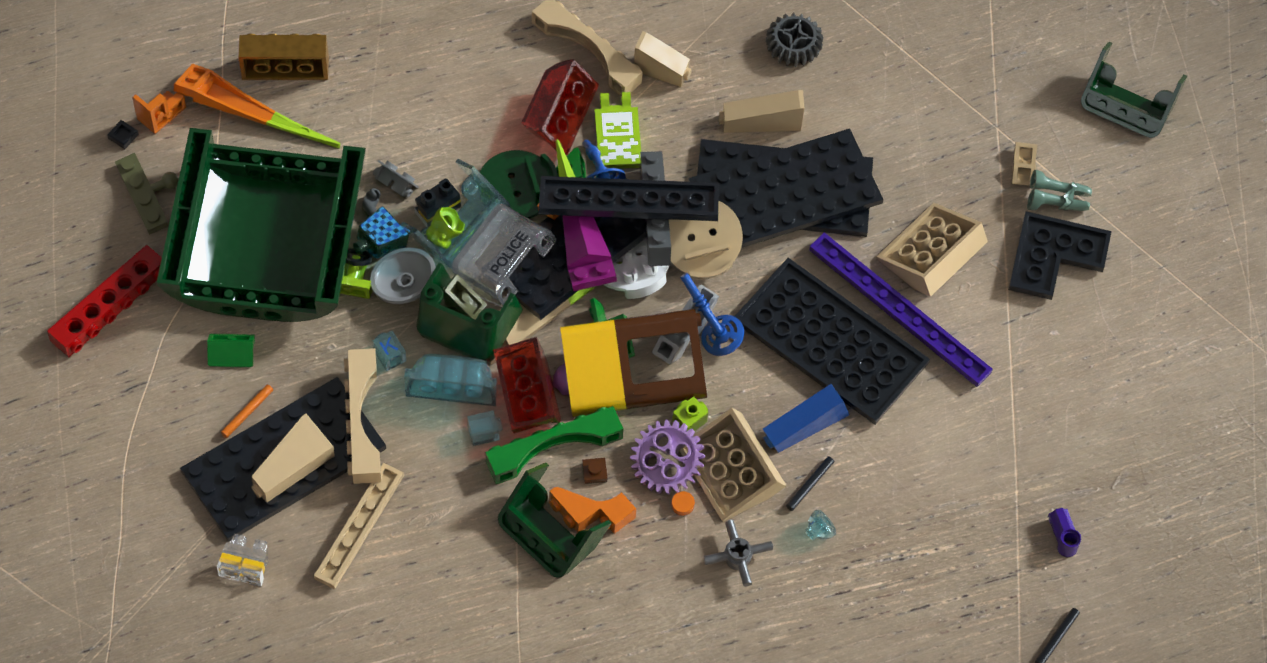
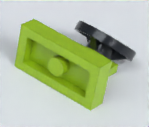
[340,248,372,299]

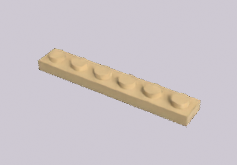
[314,463,404,589]

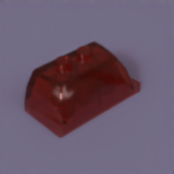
[521,59,599,155]
[493,337,561,433]

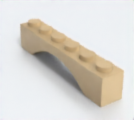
[532,0,643,97]
[344,348,381,484]

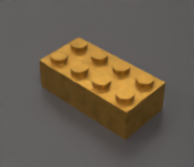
[238,34,329,80]

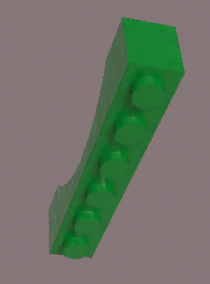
[485,406,624,485]

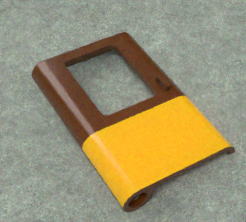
[560,309,707,417]

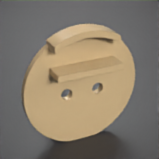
[669,201,743,279]

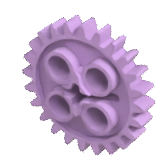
[630,419,705,495]

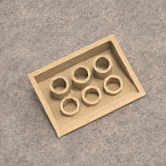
[876,203,988,297]
[679,408,786,522]

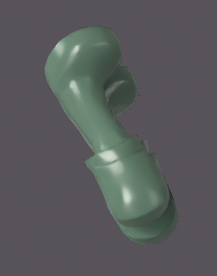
[1027,170,1092,211]

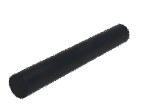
[786,456,835,511]
[1035,608,1080,663]

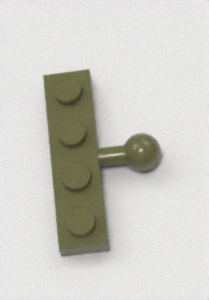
[115,153,179,235]

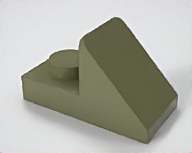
[443,274,487,320]

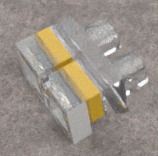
[217,534,269,586]

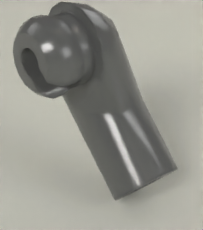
[362,188,381,221]

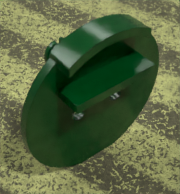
[477,150,558,221]

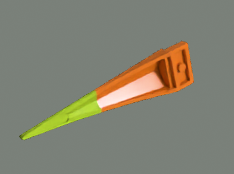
[173,64,340,149]

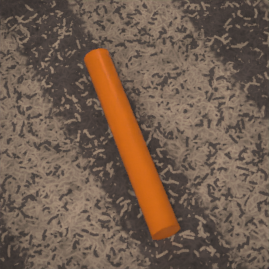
[221,384,273,438]

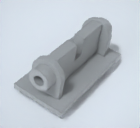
[373,160,419,198]

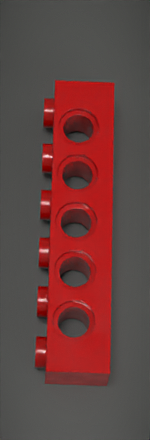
[47,244,162,358]

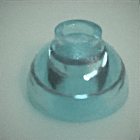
[805,510,836,541]

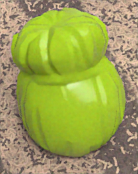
[426,207,465,249]

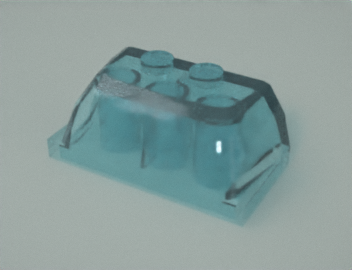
[404,354,497,406]

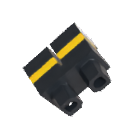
[415,178,461,228]

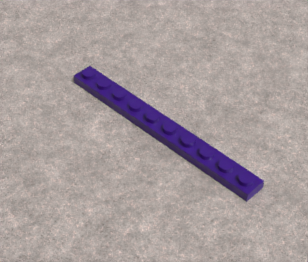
[809,232,993,387]

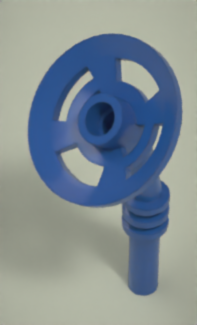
[582,140,626,179]
[680,273,744,356]

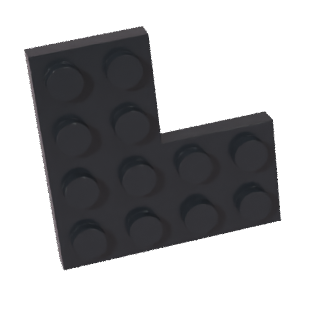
[1008,211,1112,300]

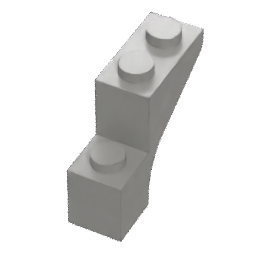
[652,285,720,364]

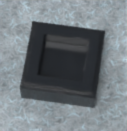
[107,120,139,149]

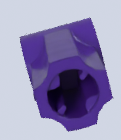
[1048,508,1081,557]

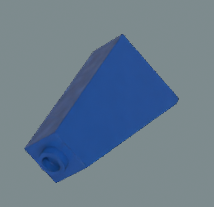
[763,384,850,453]

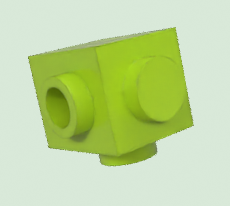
[672,397,709,432]

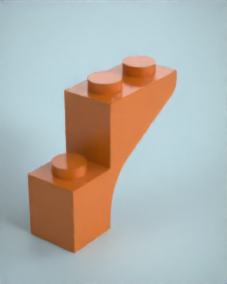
[549,487,636,534]

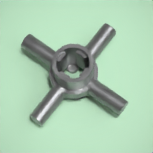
[704,520,773,587]

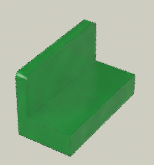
[207,334,255,367]

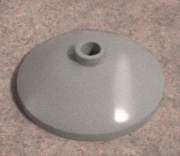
[370,248,436,304]

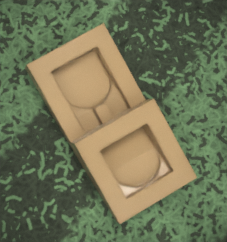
[1012,142,1038,186]

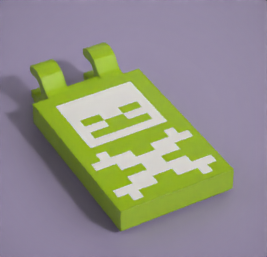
[594,92,641,169]

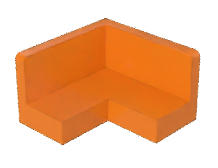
[132,91,186,134]

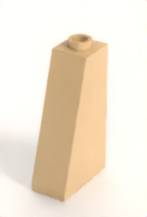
[719,90,805,133]
[251,414,335,502]

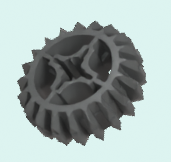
[766,12,823,68]

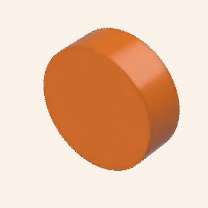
[671,491,695,516]

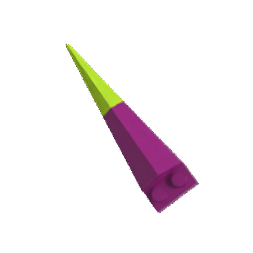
[556,139,617,291]

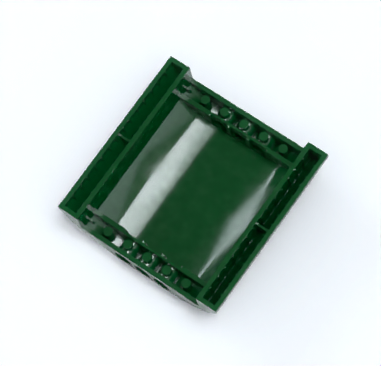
[157,128,366,322]

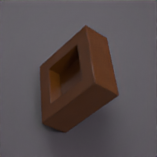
[582,458,608,484]

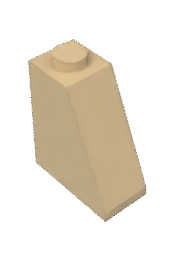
[634,31,692,87]

